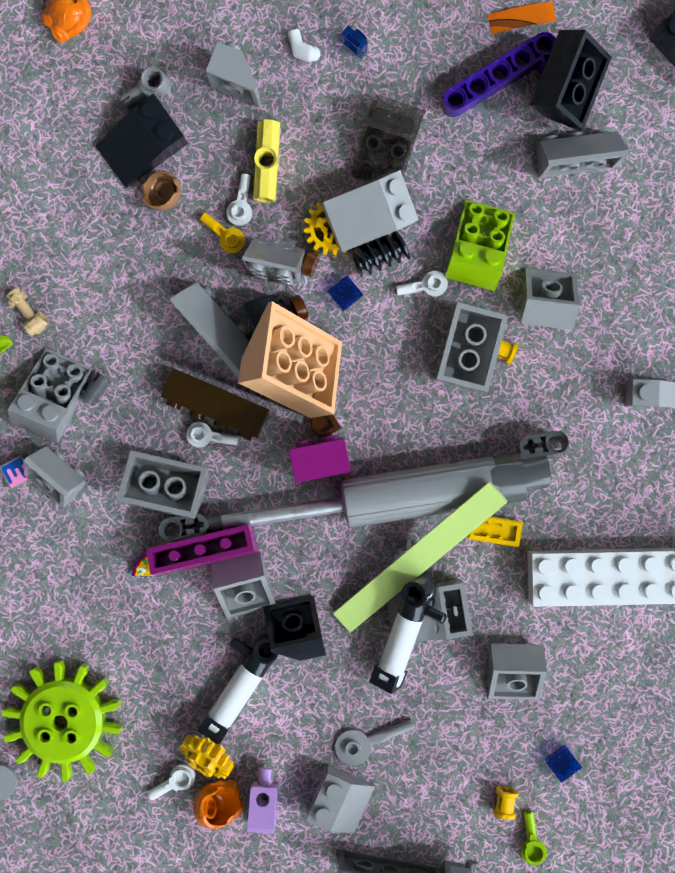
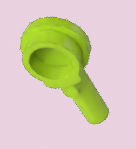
[521,811,547,865]

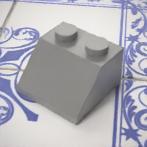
[206,42,261,107]
[520,268,580,330]
[23,446,86,509]
[210,552,276,619]
[488,642,547,700]
[306,764,375,833]

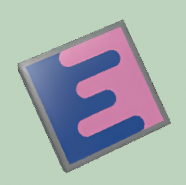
[0,455,30,490]

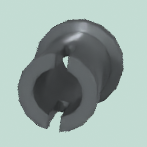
[80,372,111,406]

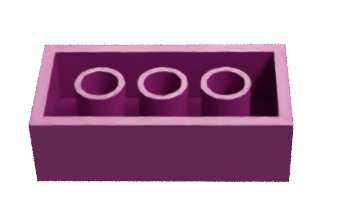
[289,434,351,483]

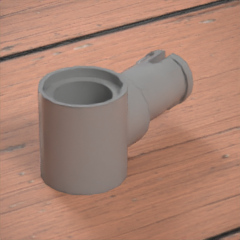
[120,66,171,110]

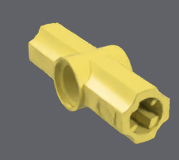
[253,119,280,203]

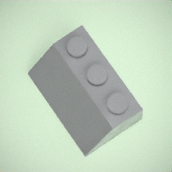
[535,129,629,178]
[434,302,508,393]
[116,451,209,519]

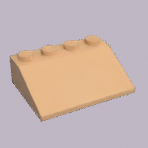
[238,302,342,418]

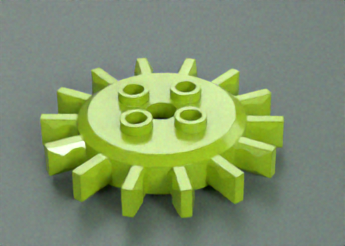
[2,659,123,782]

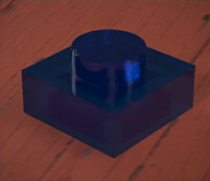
[341,26,368,59]
[327,275,363,312]
[544,744,582,783]

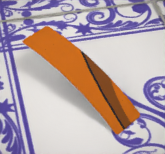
[487,1,556,34]

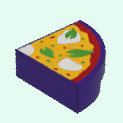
[132,553,158,577]

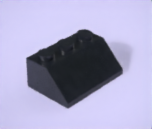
[530,30,612,131]

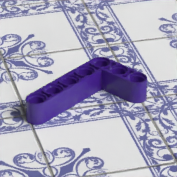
[442,32,556,117]

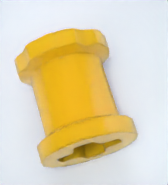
[497,340,519,365]
[492,786,519,820]

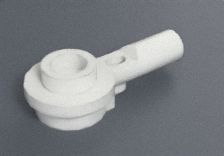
[227,174,252,226]
[396,271,448,297]
[186,422,239,447]
[148,764,196,800]

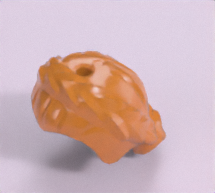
[40,0,92,43]
[192,780,244,829]

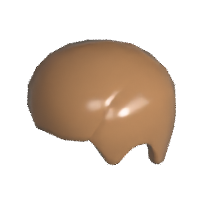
[141,171,181,211]

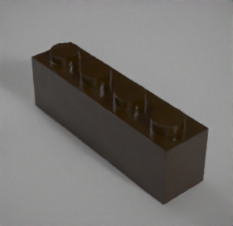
[161,368,270,441]

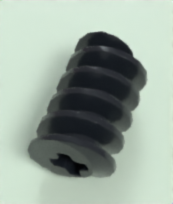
[353,231,410,278]

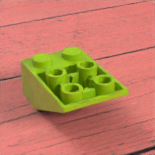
[445,200,515,291]

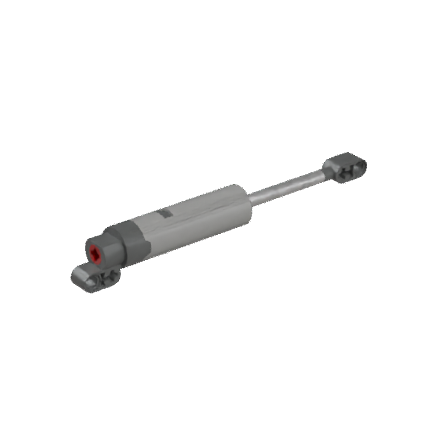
[159,431,569,543]

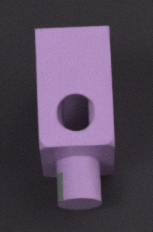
[247,767,279,834]

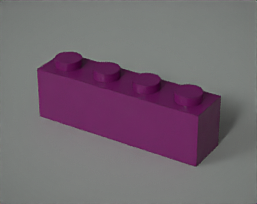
[146,524,259,577]

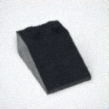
[96,93,188,188]

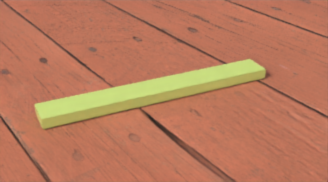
[333,481,507,633]

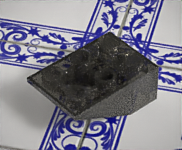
[350,94,426,181]

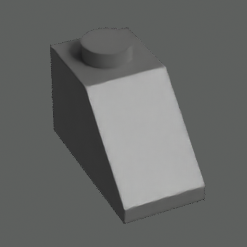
[625,379,675,408]

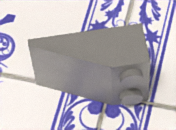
[321,170,419,252]

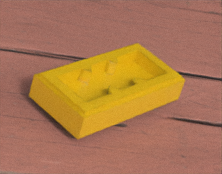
[467,516,523,547]

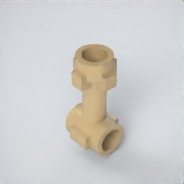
[6,288,49,336]

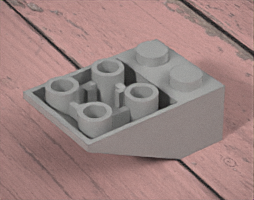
[242,238,306,286]
[8,348,93,444]
[387,579,473,641]

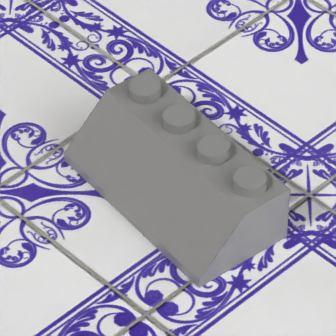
[169,282,251,378]

